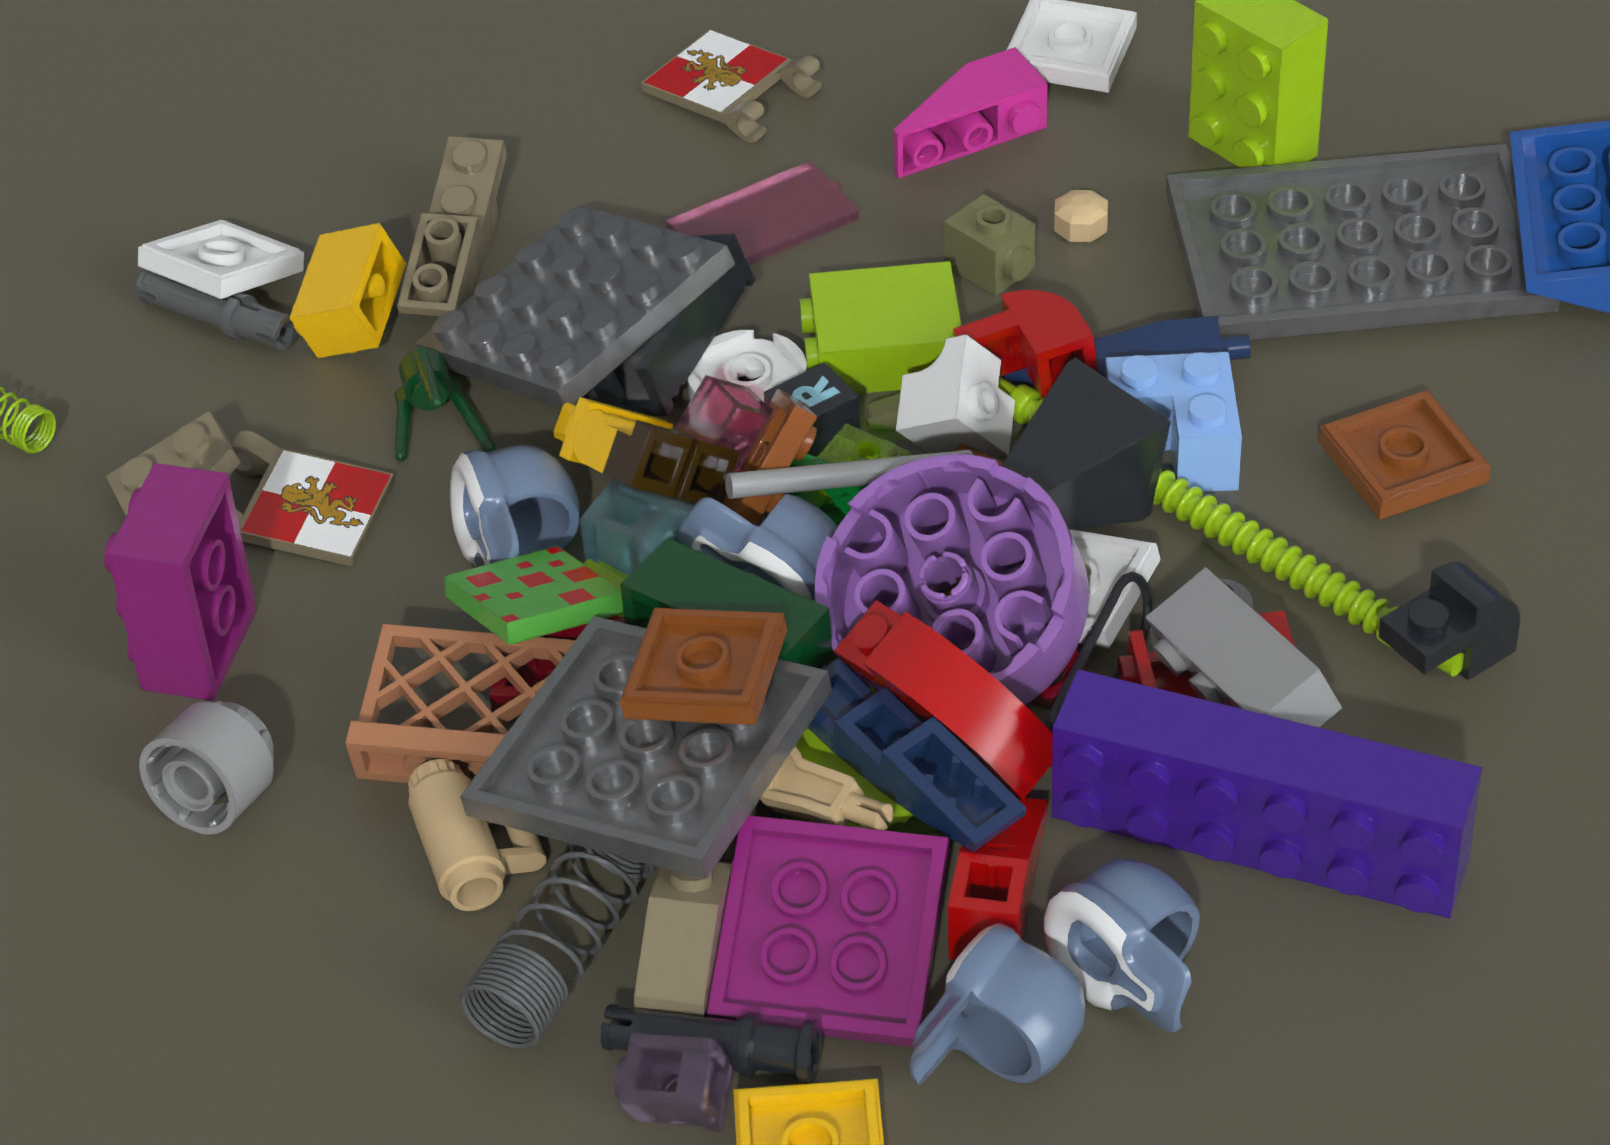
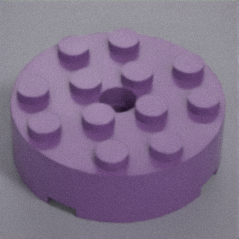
[815,454,1089,723]

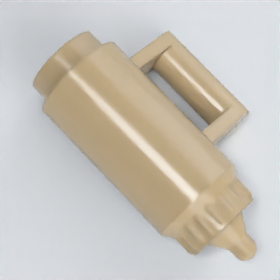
[408,758,547,911]

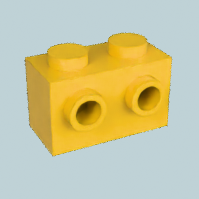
[289,223,407,358]

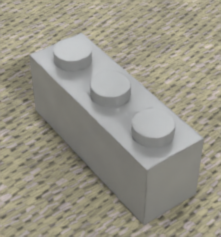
[1145,567,1342,727]

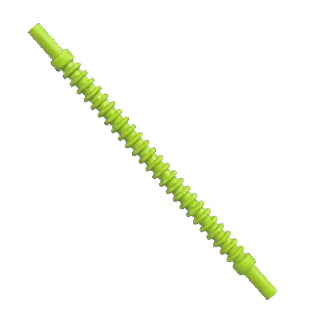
[998,377,1464,677]

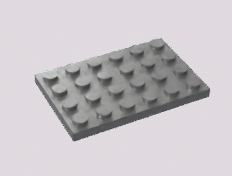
[1166,144,1560,340]

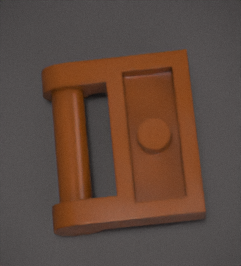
[722,389,817,526]

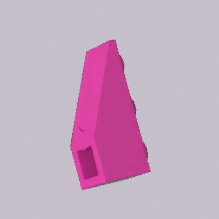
[893,47,1047,179]

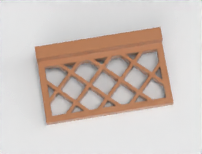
[345,624,576,783]

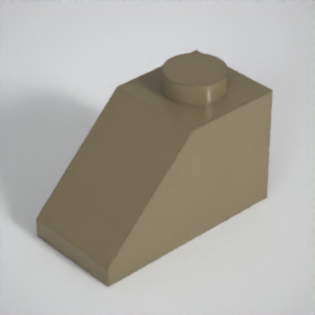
[634,862,733,1016]

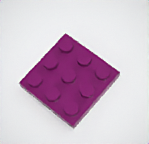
[707,815,950,1047]

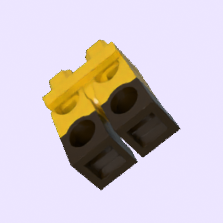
[554,397,741,504]

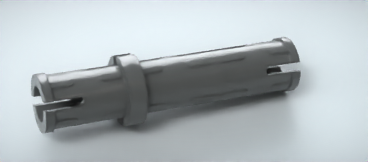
[135,269,297,351]

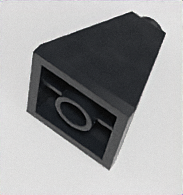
[1002,358,1171,530]

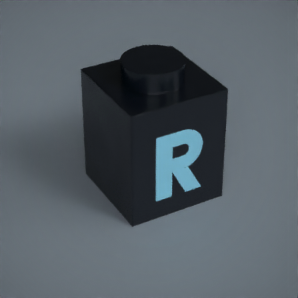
[761,363,861,457]

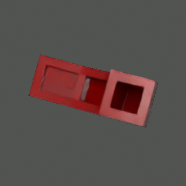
[834,600,1053,800]

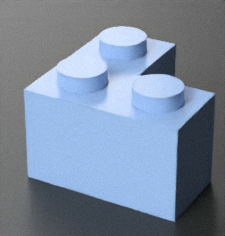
[1105,352,1242,492]

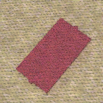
[666,161,859,265]

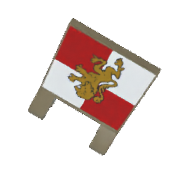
[640,29,823,143]
[231,431,394,567]

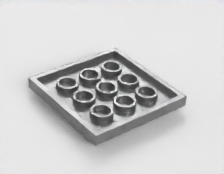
[415,205,735,409]
[460,616,832,879]

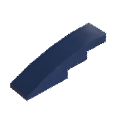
[807,658,1027,852]

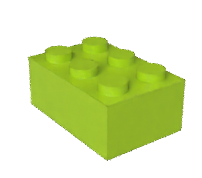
[1188,0,1328,168]

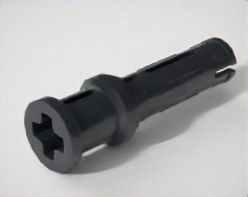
[601,1004,823,1084]

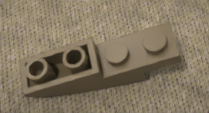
[397,136,507,316]

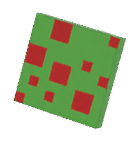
[444,546,623,645]

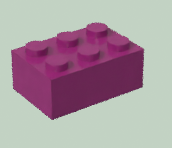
[104,463,257,701]

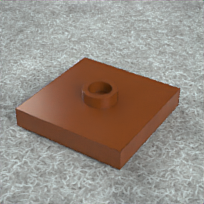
[1318,390,1491,520]
[619,608,787,725]

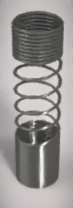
[460,843,658,1049]

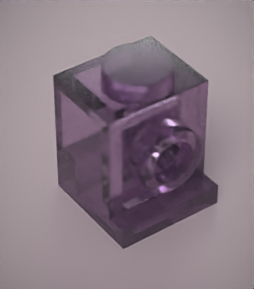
[614,1033,732,1132]

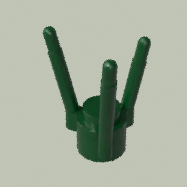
[394,347,496,462]

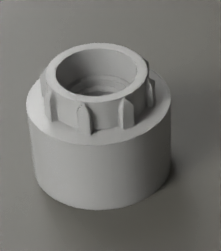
[139,701,274,835]

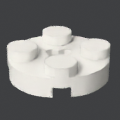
[687,330,807,436]

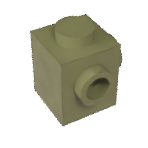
[943,194,1036,297]

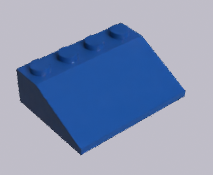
[1510,120,1610,313]

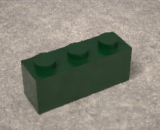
[620,538,833,669]

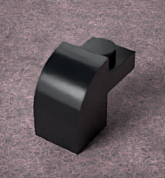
[1378,562,1520,680]

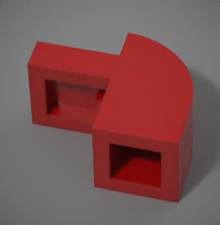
[952,290,1098,399]

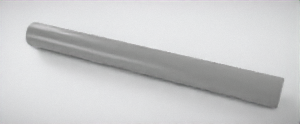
[725,450,973,499]

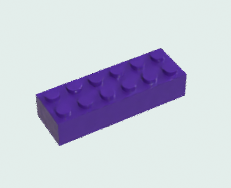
[1051,669,1483,919]

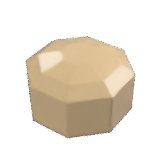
[1054,190,1108,242]

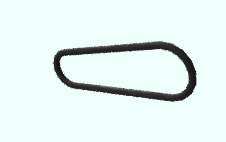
[1044,572,1152,767]

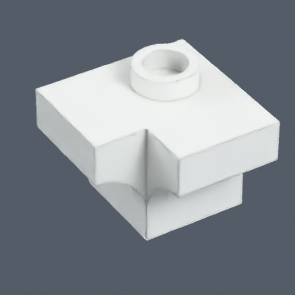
[896,335,1015,458]

